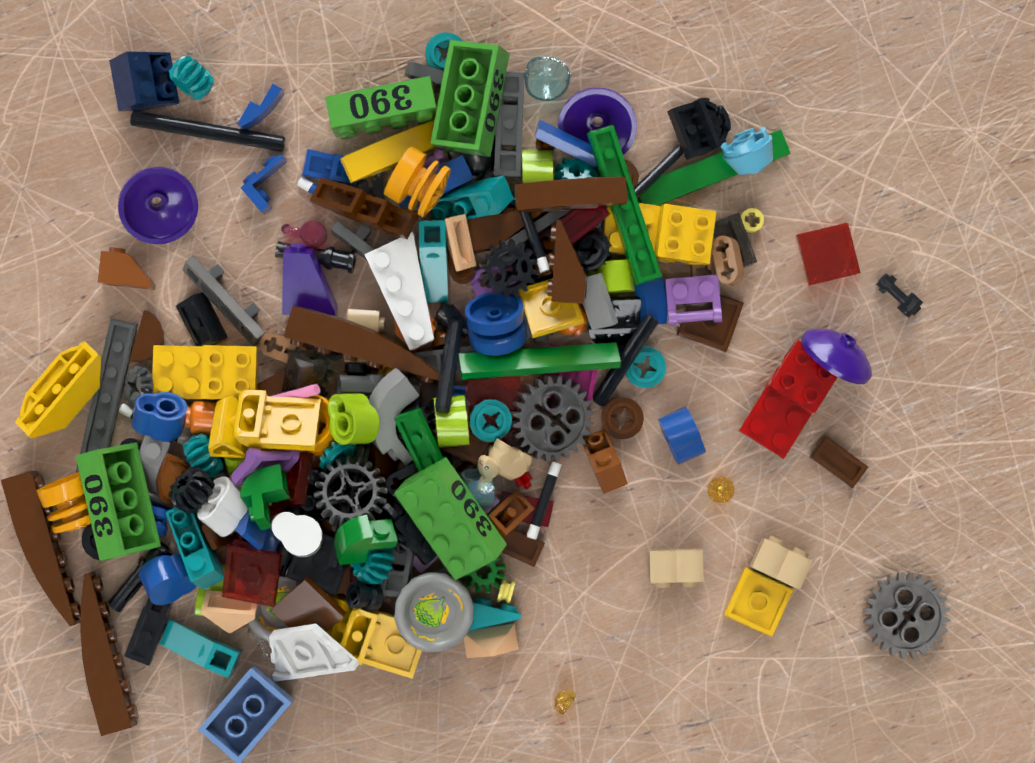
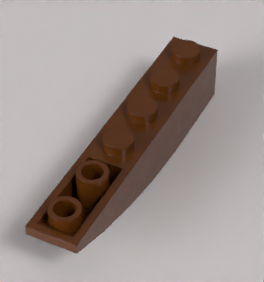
[284,305,440,383]
[1,471,81,626]
[80,571,139,736]

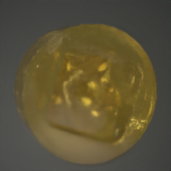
[707,477,734,503]
[553,688,576,715]

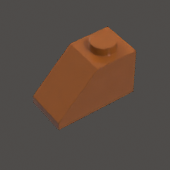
[98,247,156,290]
[488,490,535,538]

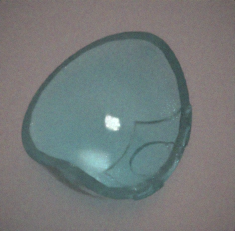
[524,56,570,101]
[461,468,495,507]

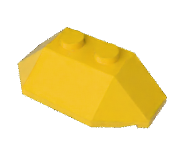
[15,341,101,439]

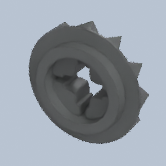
[123,366,153,407]

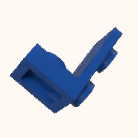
[240,154,287,215]

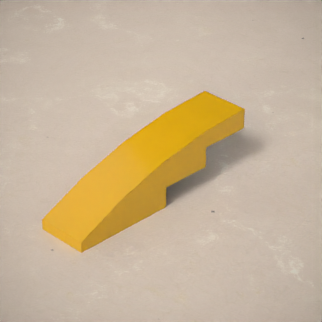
[340,120,437,183]

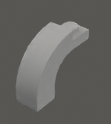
[369,368,419,466]

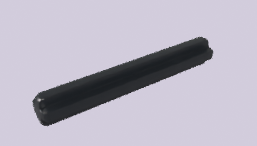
[593,314,658,407]
[435,319,463,414]

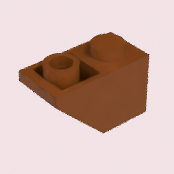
[582,429,628,494]

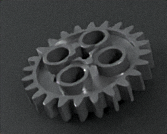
[510,375,594,462]
[863,572,951,659]

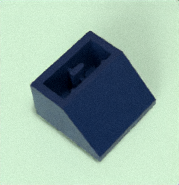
[109,51,179,111]

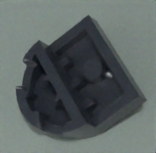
[667,98,731,160]
[588,296,641,353]

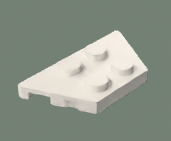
[269,623,360,682]

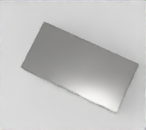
[583,272,618,330]

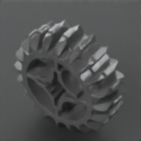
[314,457,388,527]

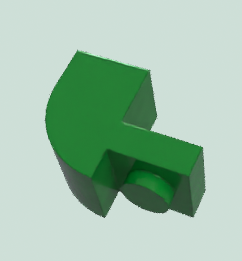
[240,464,290,530]
[334,515,398,565]

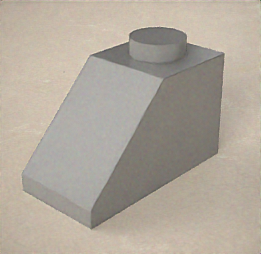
[139,435,176,493]

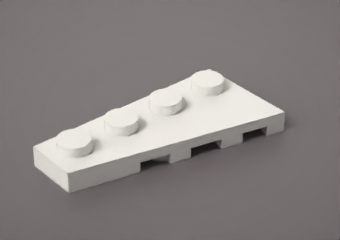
[364,232,434,351]

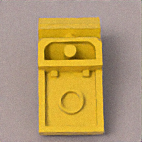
[603,203,716,265]
[152,345,259,400]
[208,390,322,458]
[326,594,422,679]

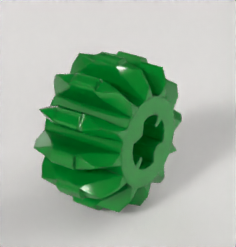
[462,555,506,593]

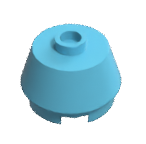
[721,127,773,175]

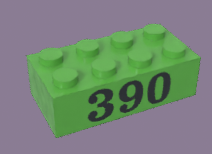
[430,40,510,157]
[325,76,437,140]
[76,442,161,561]
[394,457,507,580]

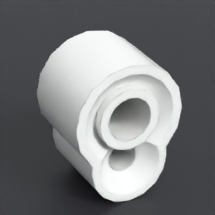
[197,477,249,537]
[272,512,323,557]

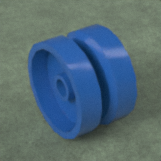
[465,292,527,356]

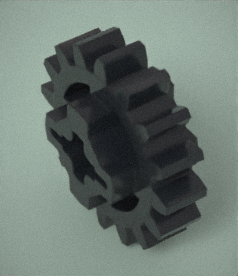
[479,239,538,298]

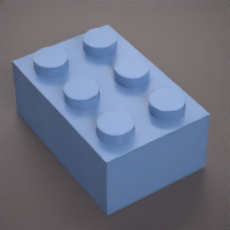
[198,665,295,763]

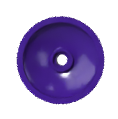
[558,87,637,160]
[118,167,198,244]
[801,328,872,384]

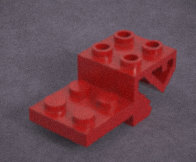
[738,340,838,459]

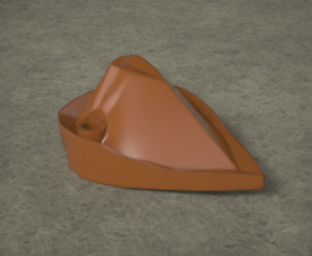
[156,453,191,505]

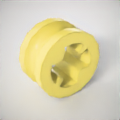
[739,208,764,233]
[497,579,515,605]

